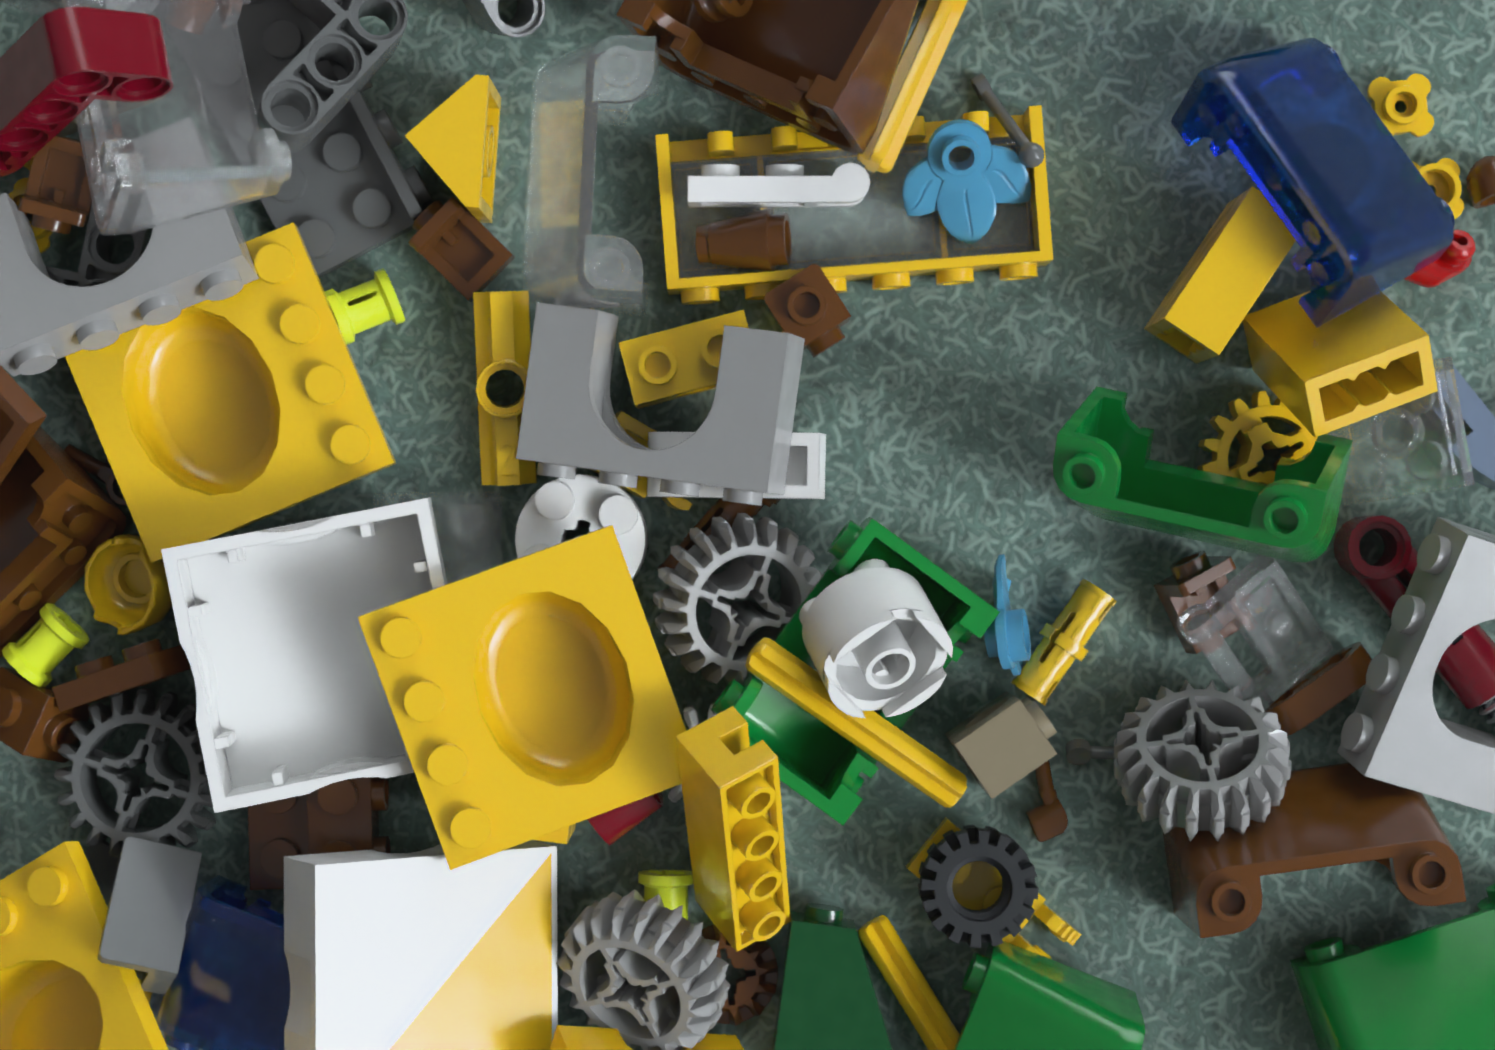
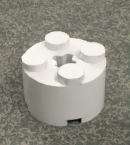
[515,474,648,580]
[799,559,953,718]

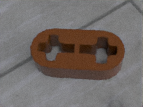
[1263,642,1372,736]

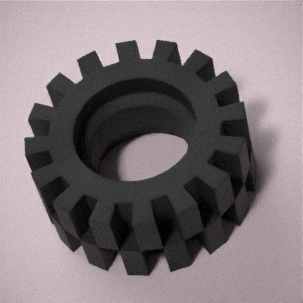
[918,825,1039,948]

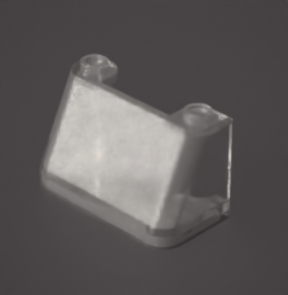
[58,0,292,235]
[522,35,661,317]

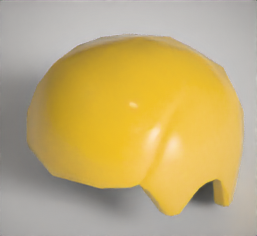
[84,534,172,635]

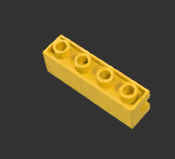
[676,706,791,952]

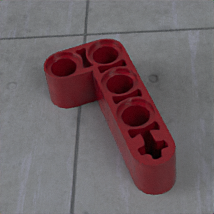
[0,7,174,177]

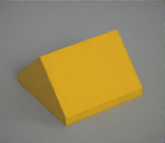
[405,75,501,223]

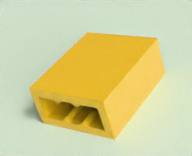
[1144,186,1307,364]
[1243,272,1438,438]

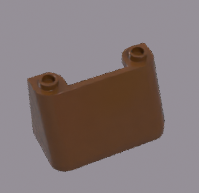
[616,0,919,154]
[0,427,127,657]
[1162,763,1466,938]

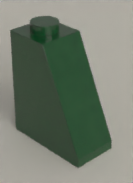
[773,903,893,1050]

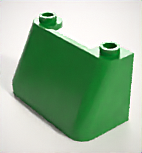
[1053,386,1353,562]
[711,517,1000,826]
[1290,884,1495,1050]
[954,941,1145,1050]

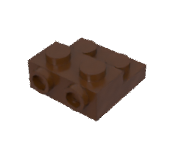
[248,777,391,890]

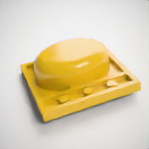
[65,222,396,563]
[358,525,687,870]
[0,841,169,1050]

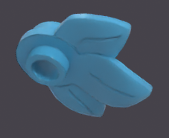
[902,119,1032,244]
[984,554,1031,676]

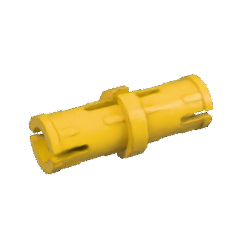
[1011,578,1117,706]

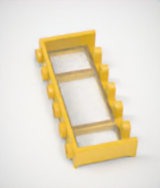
[655,105,1053,305]

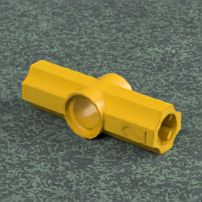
[473,290,537,486]

